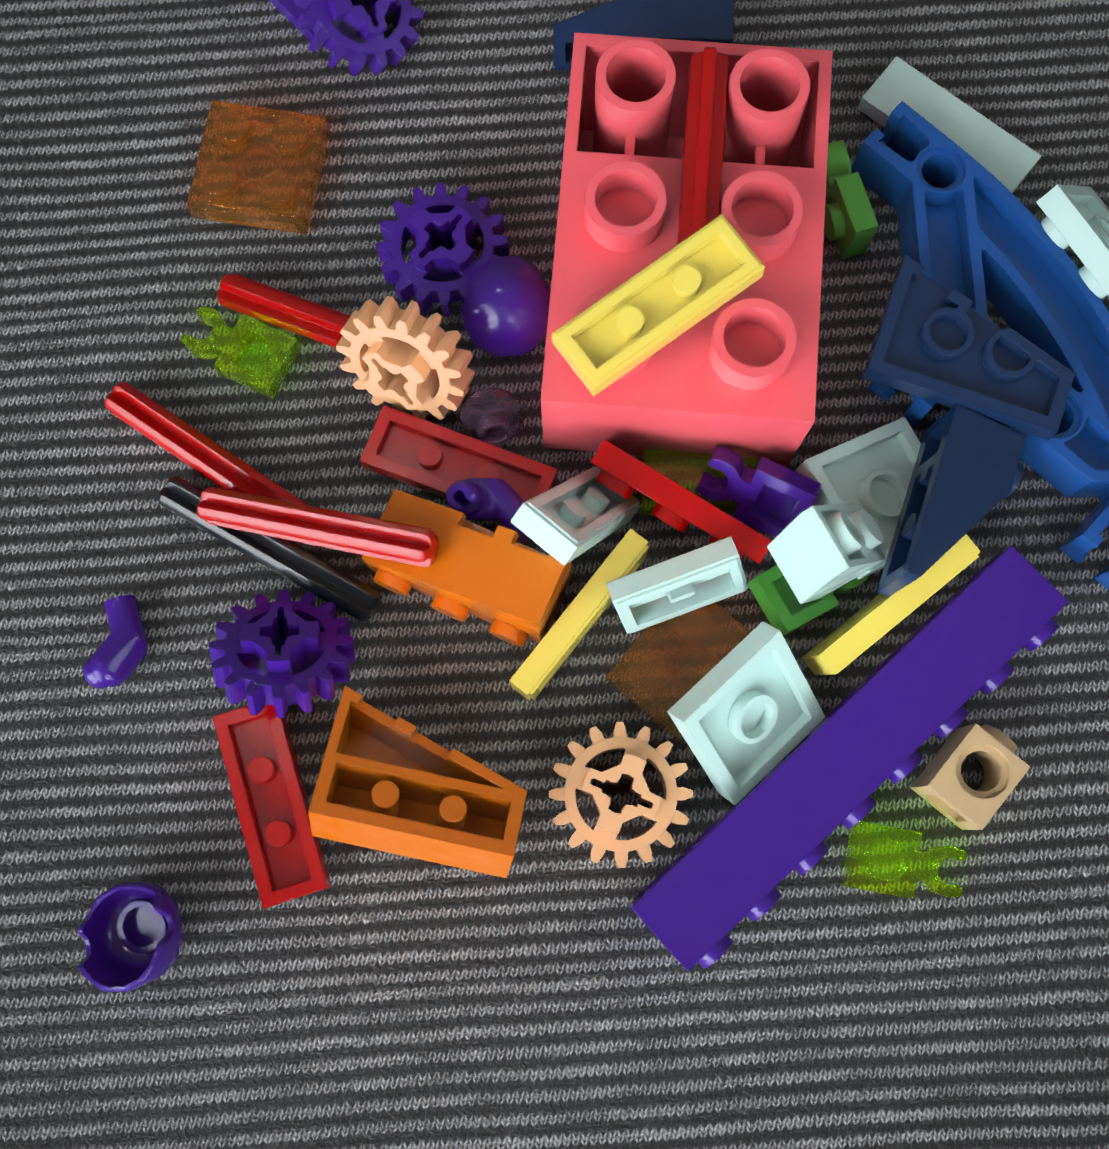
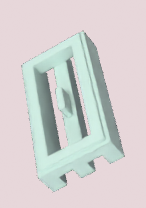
[606,536,749,634]

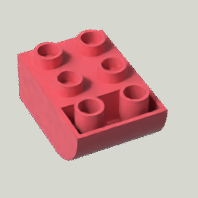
[541,32,833,467]

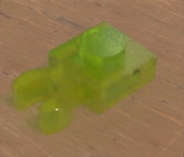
[181,306,301,399]
[842,821,967,899]

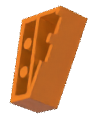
[362,489,571,647]
[308,686,527,878]

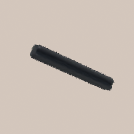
[158,476,382,622]

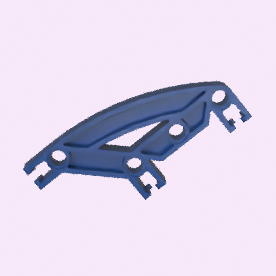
[851,101,1109,590]

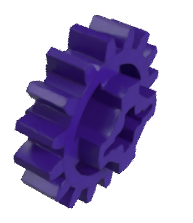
[293,0,424,76]
[376,182,509,317]
[208,590,355,718]

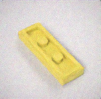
[551,214,765,397]
[509,528,649,701]
[802,534,981,676]

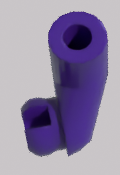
[446,478,531,543]
[83,595,148,689]

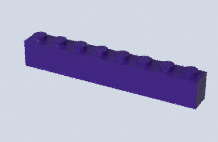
[628,545,1069,971]

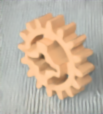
[336,296,475,420]
[549,722,693,868]

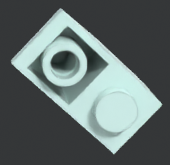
[767,503,886,604]

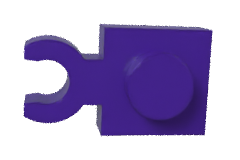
[696,446,821,537]

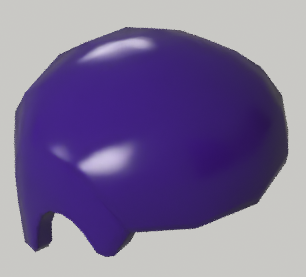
[460,256,551,357]
[78,882,183,992]

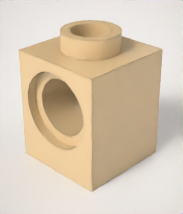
[910,723,1030,830]

